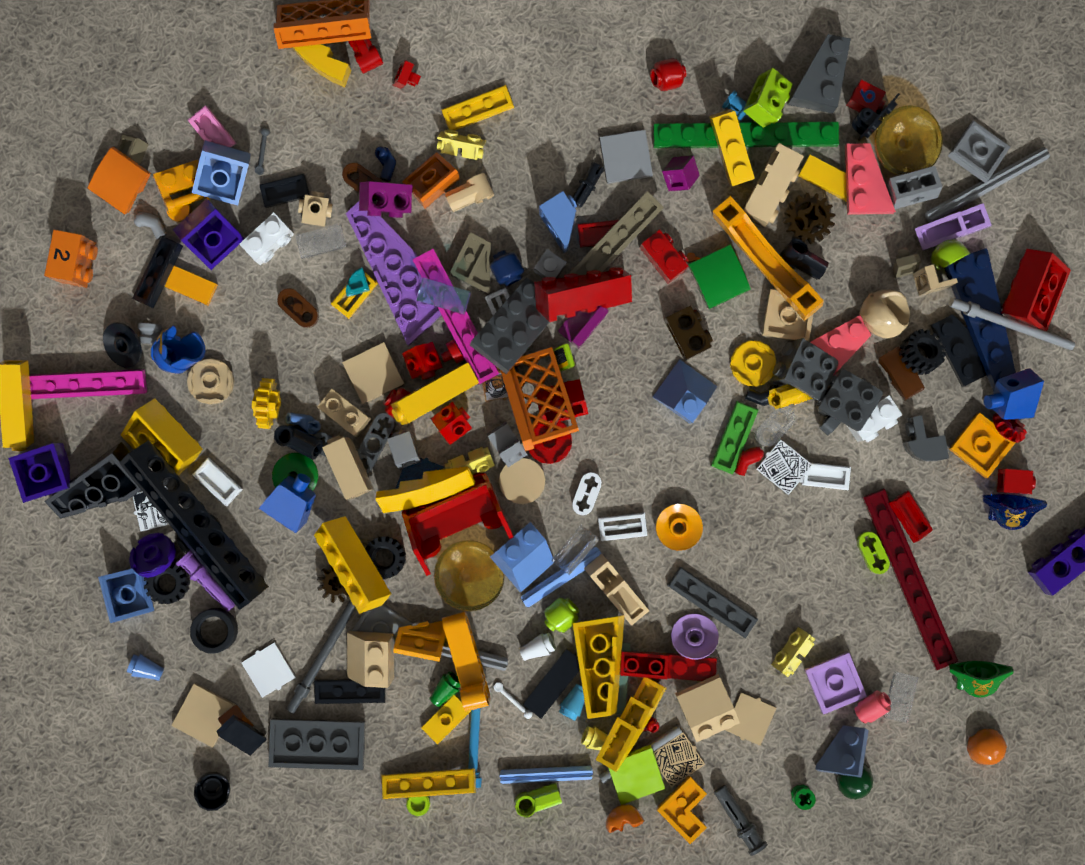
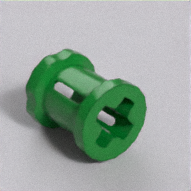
[791,784,816,810]

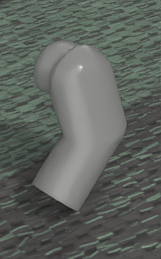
[134,211,167,239]

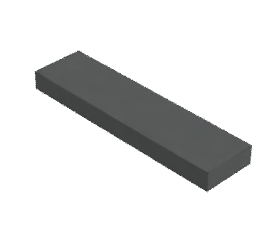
[667,567,758,639]

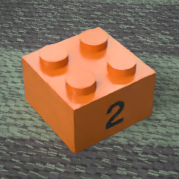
[44,230,98,288]

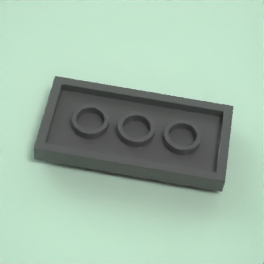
[469,277,550,374]
[268,718,366,770]

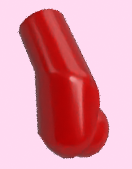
[734,447,764,476]

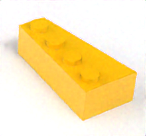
[573,615,625,719]

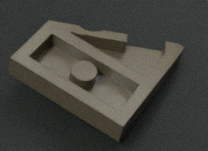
[449,232,491,294]

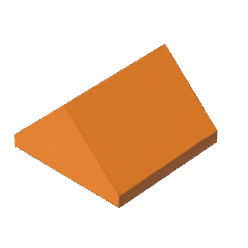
[402,152,460,209]

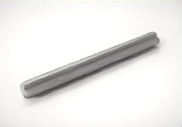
[925,147,1050,223]

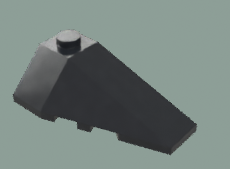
[44,442,141,519]

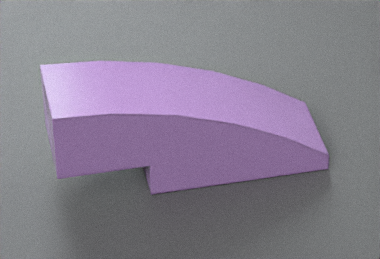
[915,203,992,250]

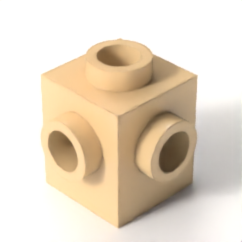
[298,191,333,226]

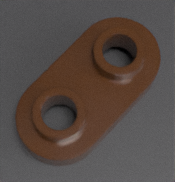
[342,163,383,201]
[277,288,319,328]

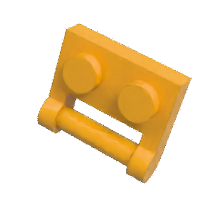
[153,159,212,213]

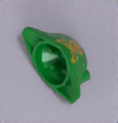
[949,661,1014,698]

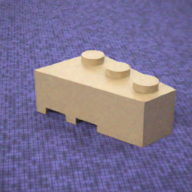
[743,143,804,227]

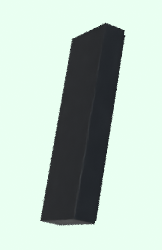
[132,236,183,308]
[523,648,580,719]
[314,679,386,704]

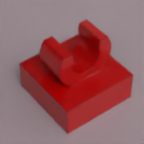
[392,60,421,89]

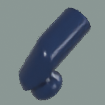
[375,146,396,182]

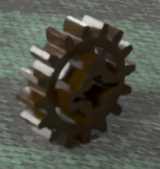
[783,193,835,244]

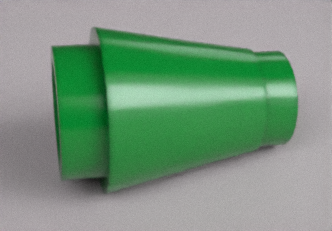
[429,671,461,707]

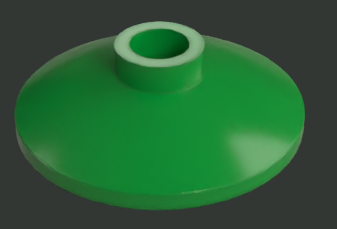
[272,453,318,491]

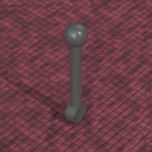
[255,127,270,175]

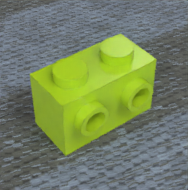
[743,68,793,127]

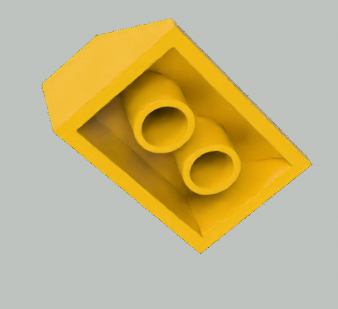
[121,399,203,476]

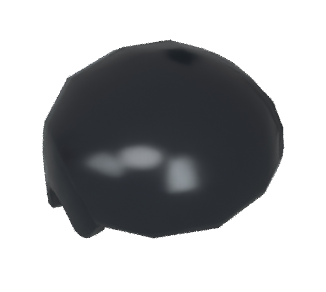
[194,771,231,811]

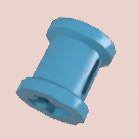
[722,90,747,121]

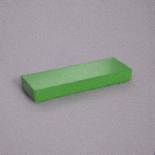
[711,401,758,475]

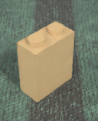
[322,435,374,500]

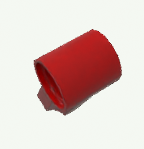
[348,39,383,74]

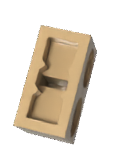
[317,389,371,437]

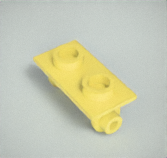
[437,130,486,160]
[444,447,495,475]
[771,627,815,677]

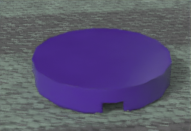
[129,533,176,578]

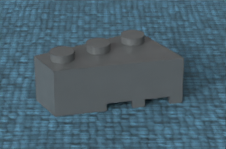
[788,34,851,114]

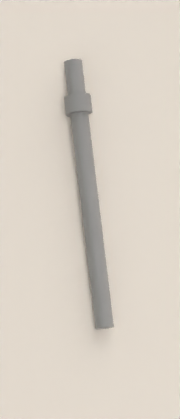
[948,298,1075,350]

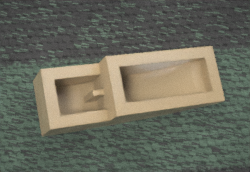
[584,554,649,626]

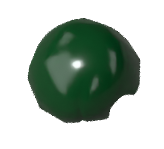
[836,763,874,800]

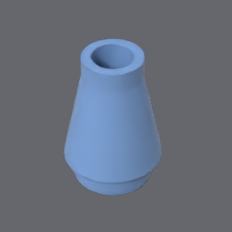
[127,654,164,681]

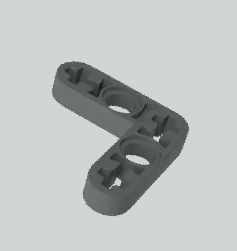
[313,413,396,474]

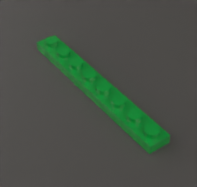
[653,122,839,148]

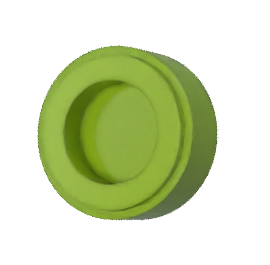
[406,796,430,816]

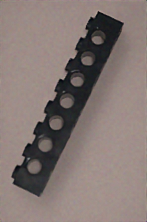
[119,440,269,610]

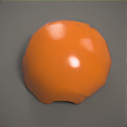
[967,729,1007,765]
[606,804,644,833]

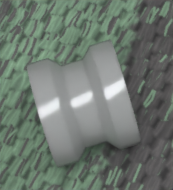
[138,323,162,344]

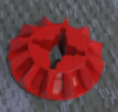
[993,413,1027,443]

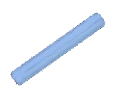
[521,547,602,607]
[500,766,593,784]

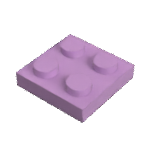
[804,652,867,714]

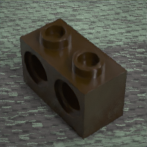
[664,305,713,361]

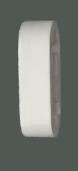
[572,472,602,515]

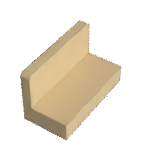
[913,265,958,296]

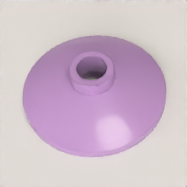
[671,614,719,659]

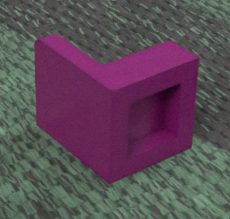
[662,155,699,191]

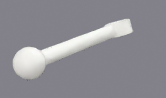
[494,682,533,719]

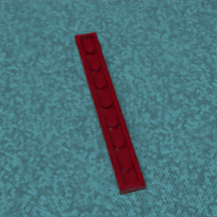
[862,488,959,670]

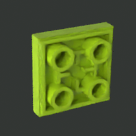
[608,745,665,805]

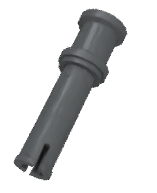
[713,785,768,856]

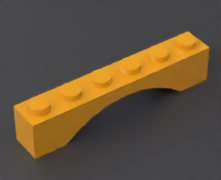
[713,196,824,321]

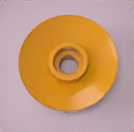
[656,504,703,551]

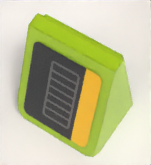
[553,344,575,372]

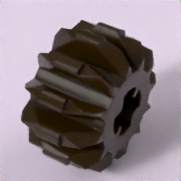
[317,565,350,603]

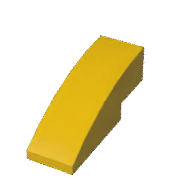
[292,44,351,87]

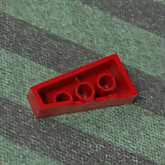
[534,267,632,322]

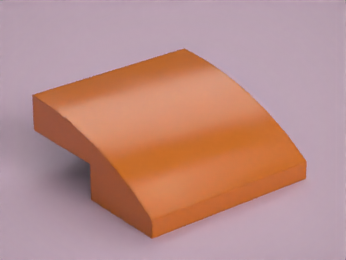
[87,146,151,215]

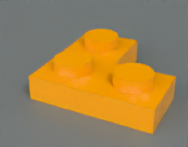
[656,775,707,844]

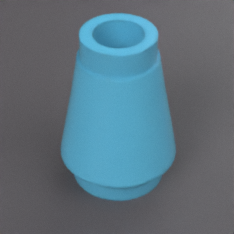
[559,684,585,721]

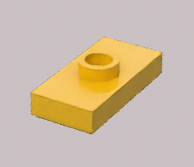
[421,694,471,745]

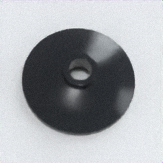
[103,322,142,368]

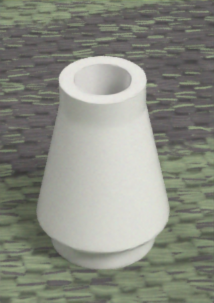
[519,633,556,661]

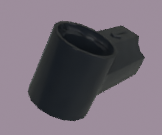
[779,238,829,280]
[274,425,324,459]

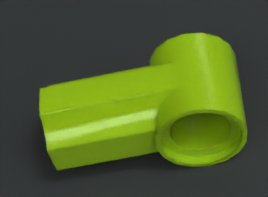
[515,783,562,817]

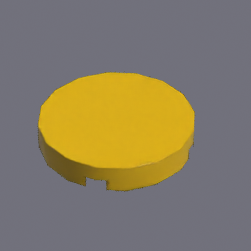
[730,341,776,387]

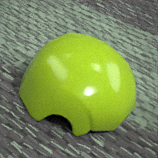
[931,239,970,270]

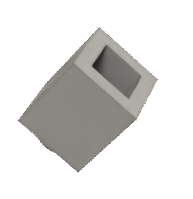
[534,249,566,279]
[387,431,421,469]

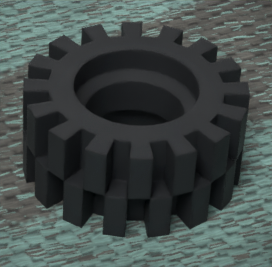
[899,329,946,375]
[365,536,406,579]
[144,562,190,604]

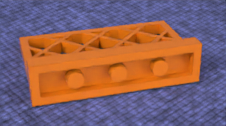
[273,0,371,49]
[500,347,579,451]

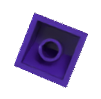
[173,199,245,270]
[8,443,70,503]

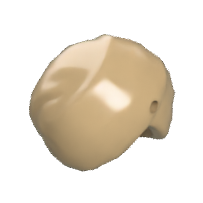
[859,289,910,338]

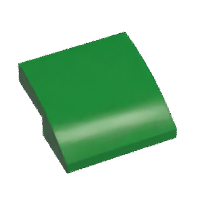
[689,244,751,309]

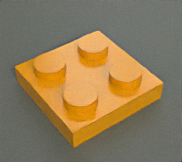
[949,412,1016,478]

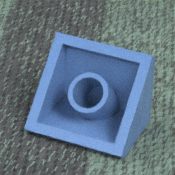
[98,569,154,623]

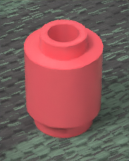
[855,690,891,724]

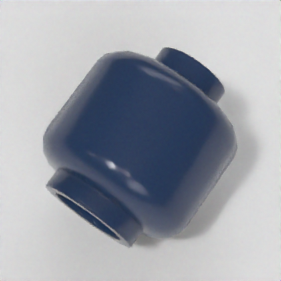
[490,250,524,286]

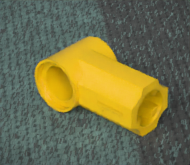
[767,384,813,409]

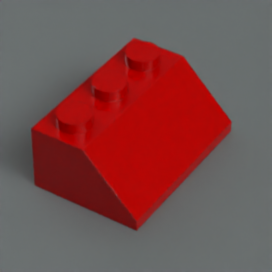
[1002,249,1071,332]

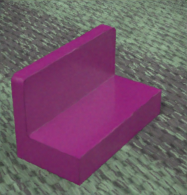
[558,306,609,349]

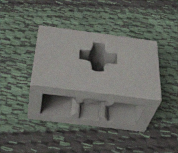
[887,166,943,209]

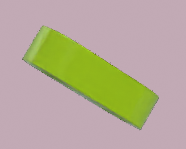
[857,532,890,574]

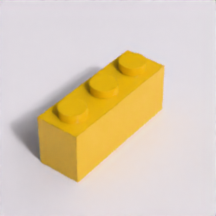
[709,109,755,186]

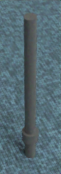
[286,600,356,713]

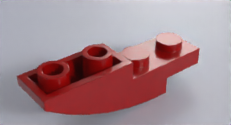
[620,651,717,681]

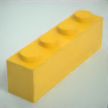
[314,516,391,614]

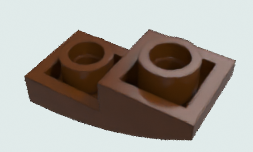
[878,346,925,401]

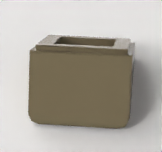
[117,134,149,165]

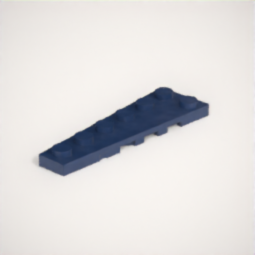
[944,248,1016,392]

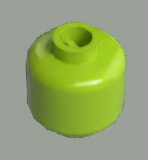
[544,598,579,633]

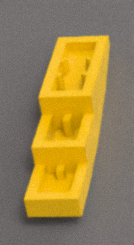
[375,466,475,513]
[595,678,667,772]

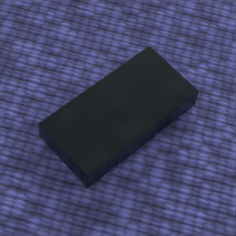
[259,174,310,208]
[216,714,267,756]

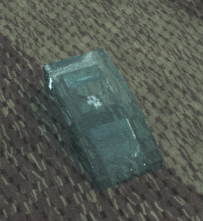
[417,278,471,315]

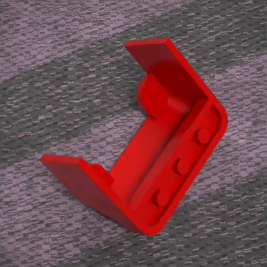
[402,473,514,576]

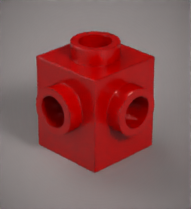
[402,342,443,381]
[430,402,472,445]

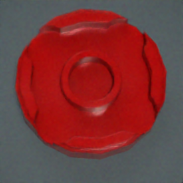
[528,421,572,464]

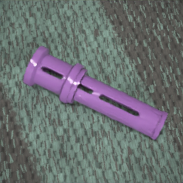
[176,550,235,612]

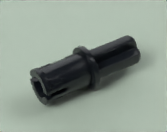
[572,162,605,208]

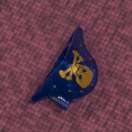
[982,494,1047,530]

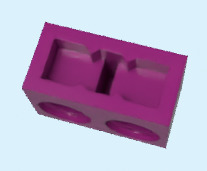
[359,182,412,218]

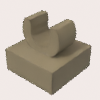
[892,247,921,278]

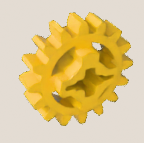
[252,378,281,429]

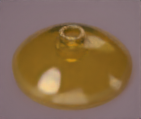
[874,105,943,176]
[434,540,504,611]

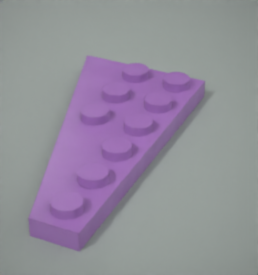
[346,201,442,347]

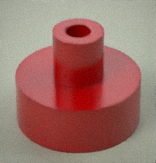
[441,339,465,364]

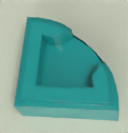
[346,268,370,297]

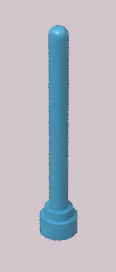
[468,708,482,788]

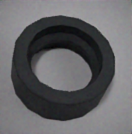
[190,608,238,654]

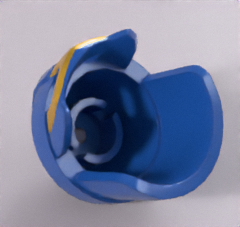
[151,326,205,374]

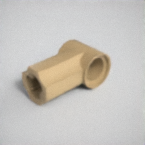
[444,173,494,212]

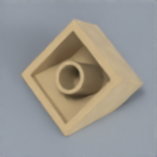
[347,631,394,688]
[675,674,740,742]

